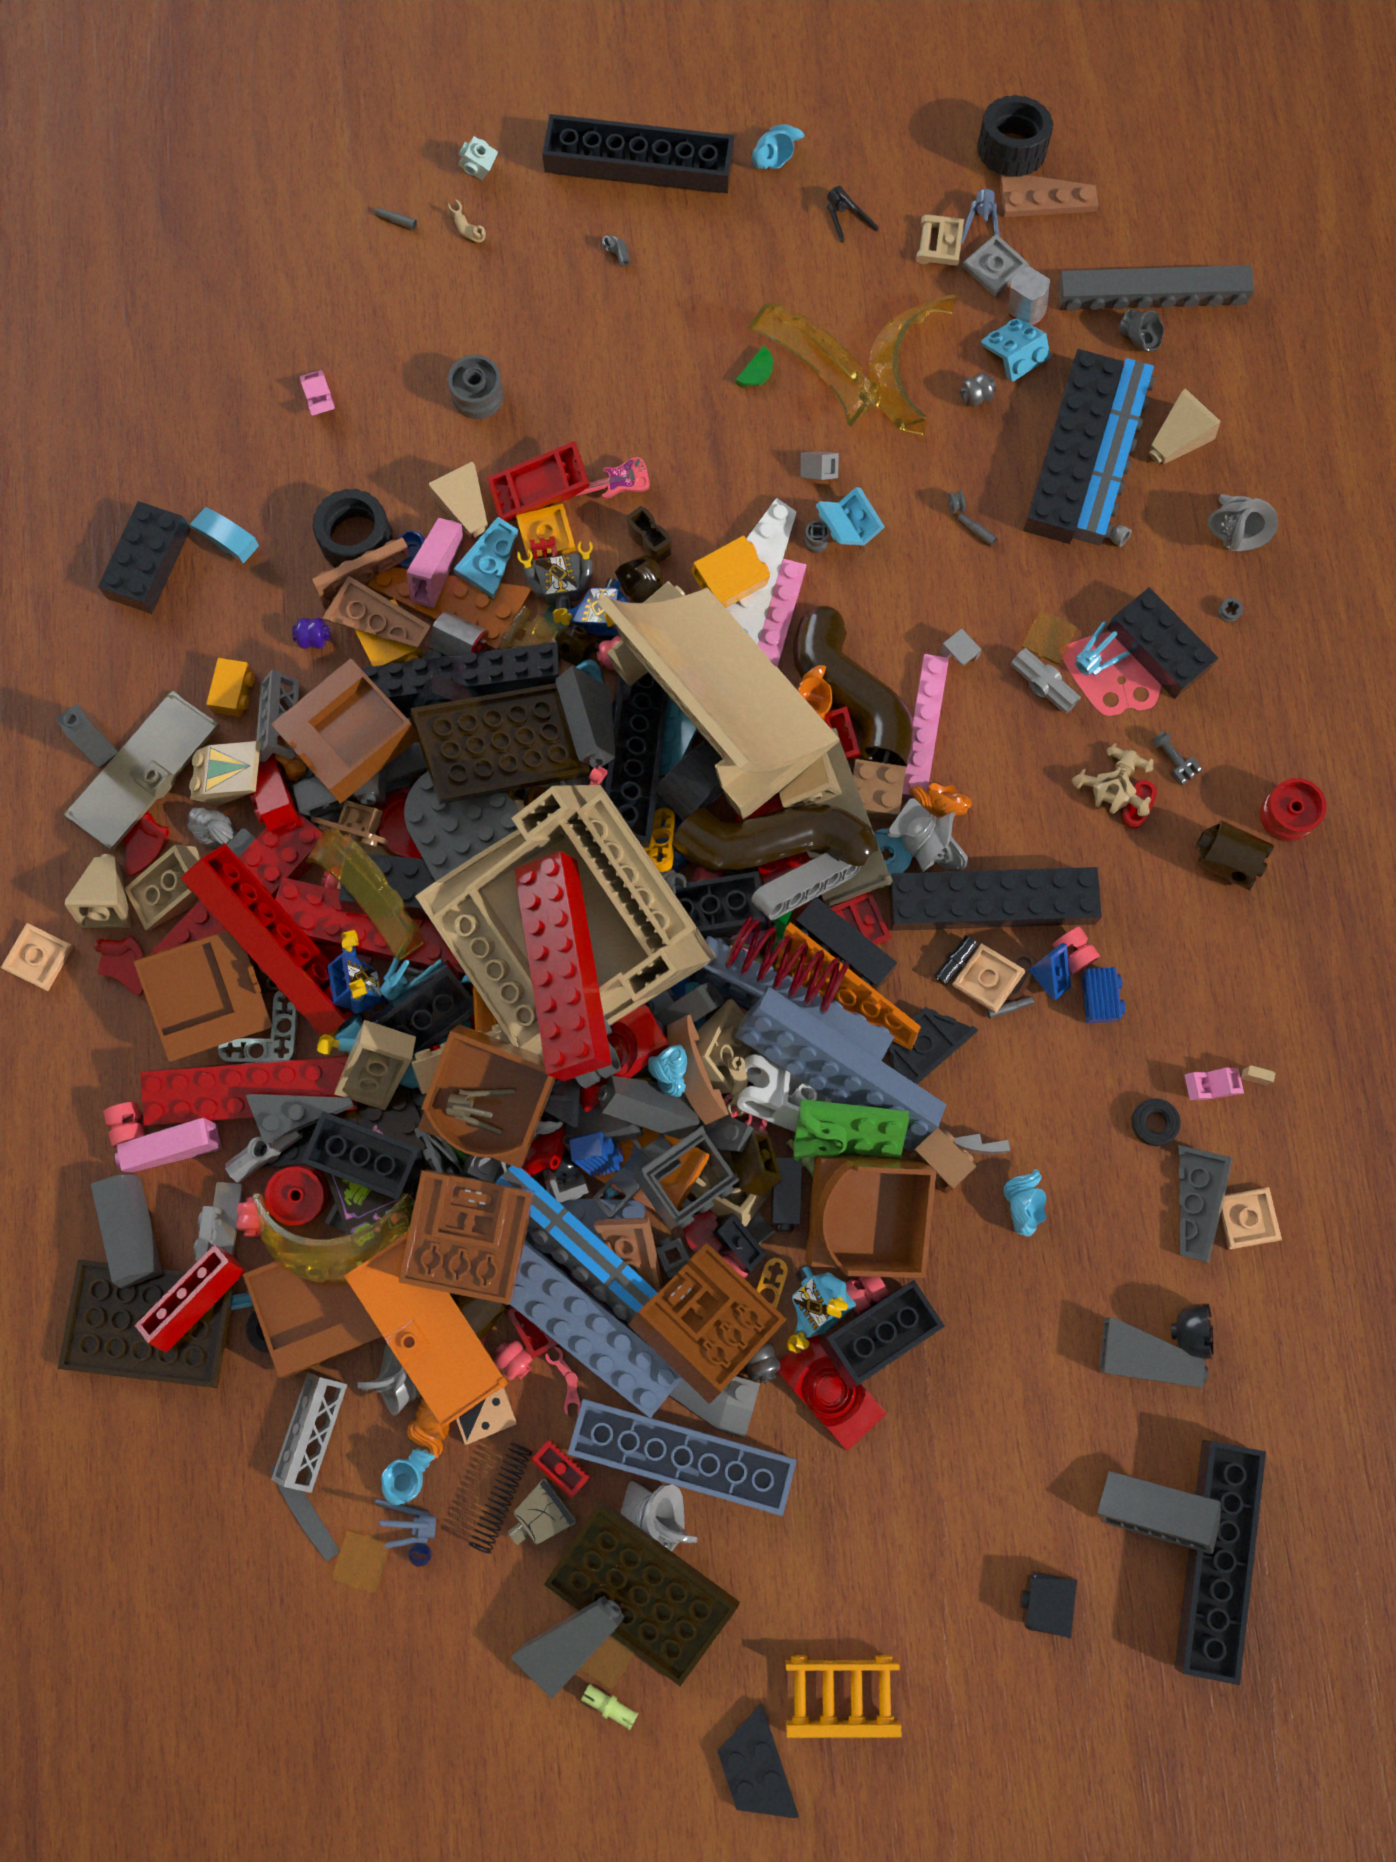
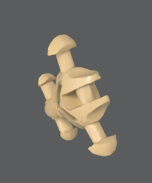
[1072,743,1154,816]

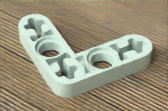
[218,991,299,1063]

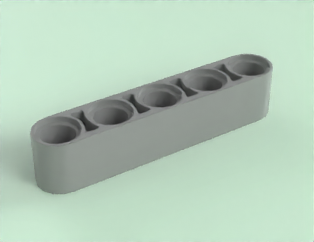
[751,853,861,920]

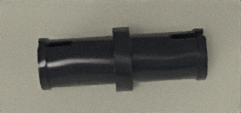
[934,935,978,986]

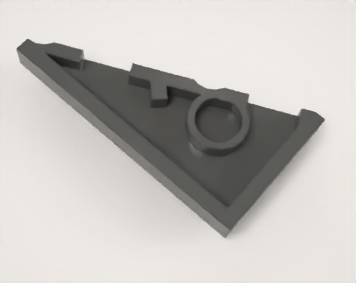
[246,1094,354,1144]

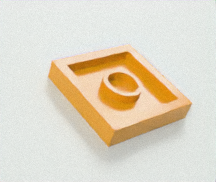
[516,503,576,562]

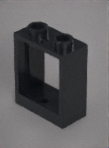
[771,1157,802,1233]

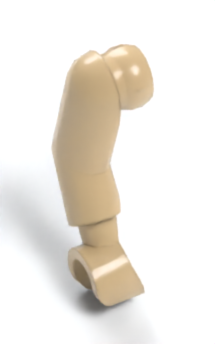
[448,199,486,243]
[726,1056,748,1116]

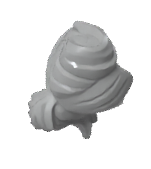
[188,807,238,849]

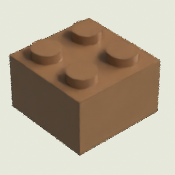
[853,759,906,823]
[909,1128,976,1194]

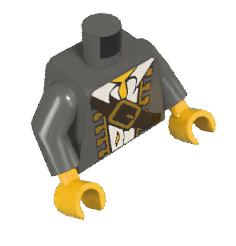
[517,541,593,610]

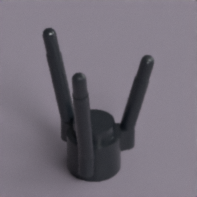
[827,186,879,242]

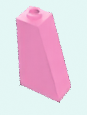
[407,518,463,608]
[115,1118,222,1173]

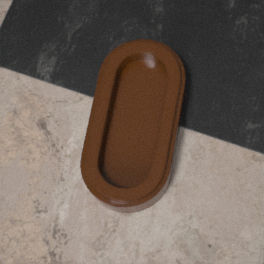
[1006,952,1036,1001]

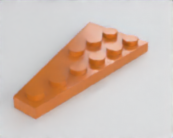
[368,567,533,650]
[774,922,921,1050]

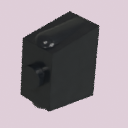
[1020,1572,1077,1639]

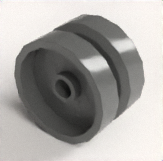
[448,355,504,419]

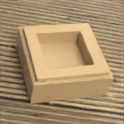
[1241,1065,1276,1086]

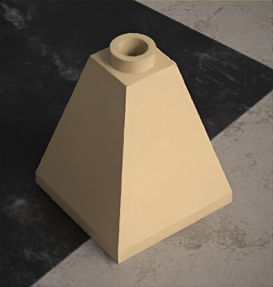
[1149,389,1221,464]
[429,461,488,539]
[64,854,132,928]

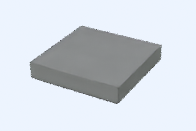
[962,234,1029,297]

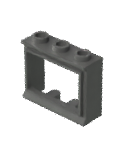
[632,1126,740,1230]

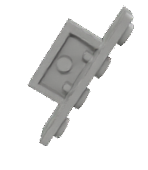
[194,1182,243,1261]

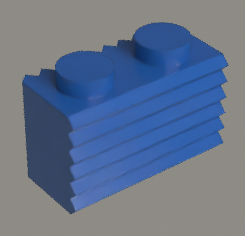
[1081,967,1125,1024]
[570,1131,624,1177]

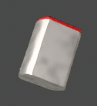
[1009,266,1050,326]
[429,611,489,656]

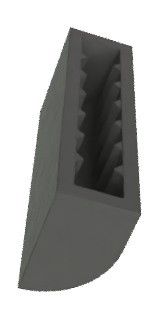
[91,1174,163,1289]
[1097,1471,1221,1554]

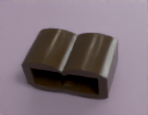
[627,506,671,564]

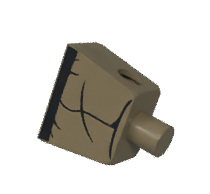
[508,1477,578,1545]

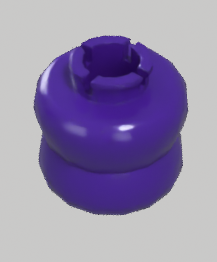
[292,618,330,649]

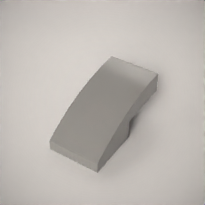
[953,1134,1010,1155]

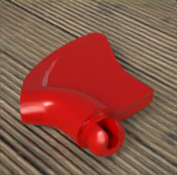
[123,810,170,876]
[94,935,145,996]
[521,1125,565,1176]

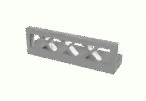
[257,669,299,762]
[271,1372,348,1493]

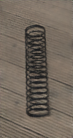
[468,1443,533,1554]

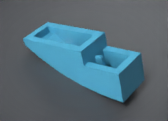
[190,507,259,563]

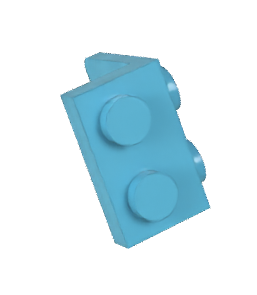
[981,318,1051,382]
[816,487,885,545]

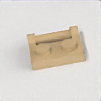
[916,215,964,266]

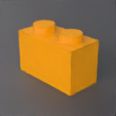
[207,658,255,718]

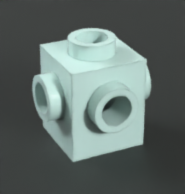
[458,136,498,180]

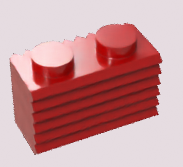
[531,1439,591,1498]

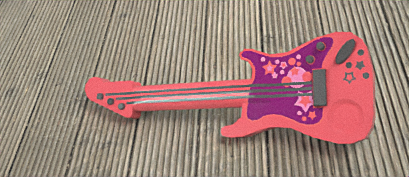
[563,457,650,502]

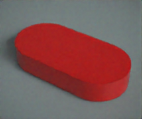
[1121,780,1157,829]

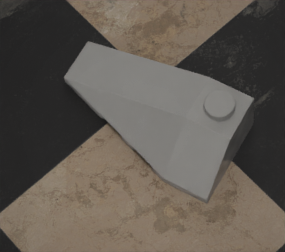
[669,1376,760,1437]

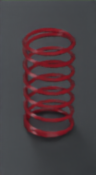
[725,916,849,1015]

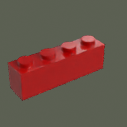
[249,739,298,831]
[134,1244,246,1353]

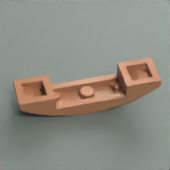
[667,1015,729,1125]

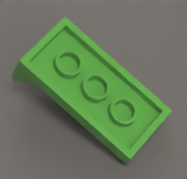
[794,1099,909,1161]

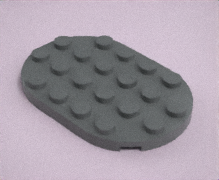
[404,771,519,882]

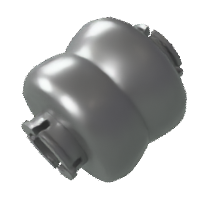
[959,372,997,407]
[745,1344,780,1384]

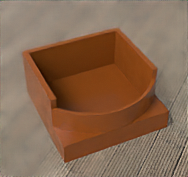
[418,1024,556,1169]
[805,1155,936,1278]

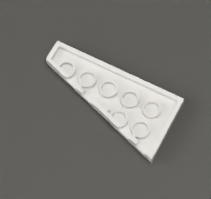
[726,498,797,645]

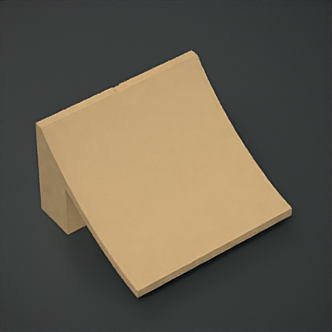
[597,587,840,820]
[415,785,717,1056]

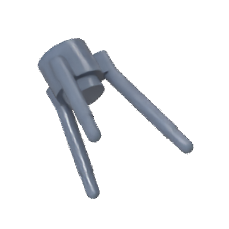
[961,189,999,244]
[375,1499,436,1548]

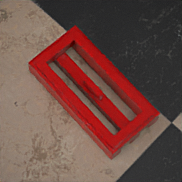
[530,536,558,560]

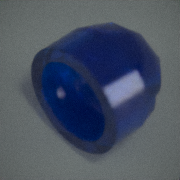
[409,1543,432,1567]

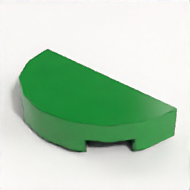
[735,345,773,388]

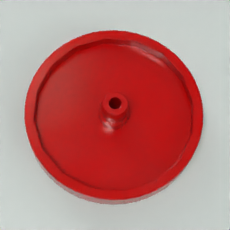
[378,797,423,859]

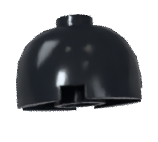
[1171,1303,1214,1359]

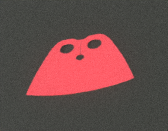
[1058,632,1161,716]

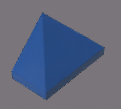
[1028,943,1071,1000]

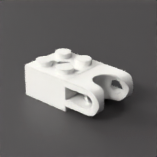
[737,1055,831,1132]

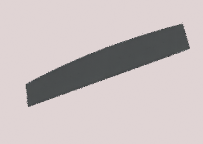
[270,1465,341,1562]

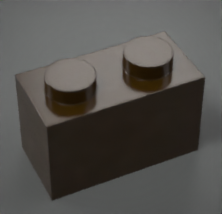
[731,1129,782,1196]

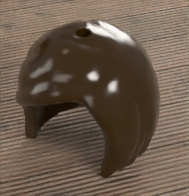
[614,556,663,603]

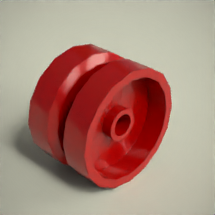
[1260,778,1327,841]
[265,1164,331,1226]

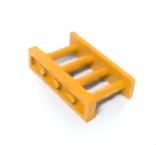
[785,1655,901,1738]

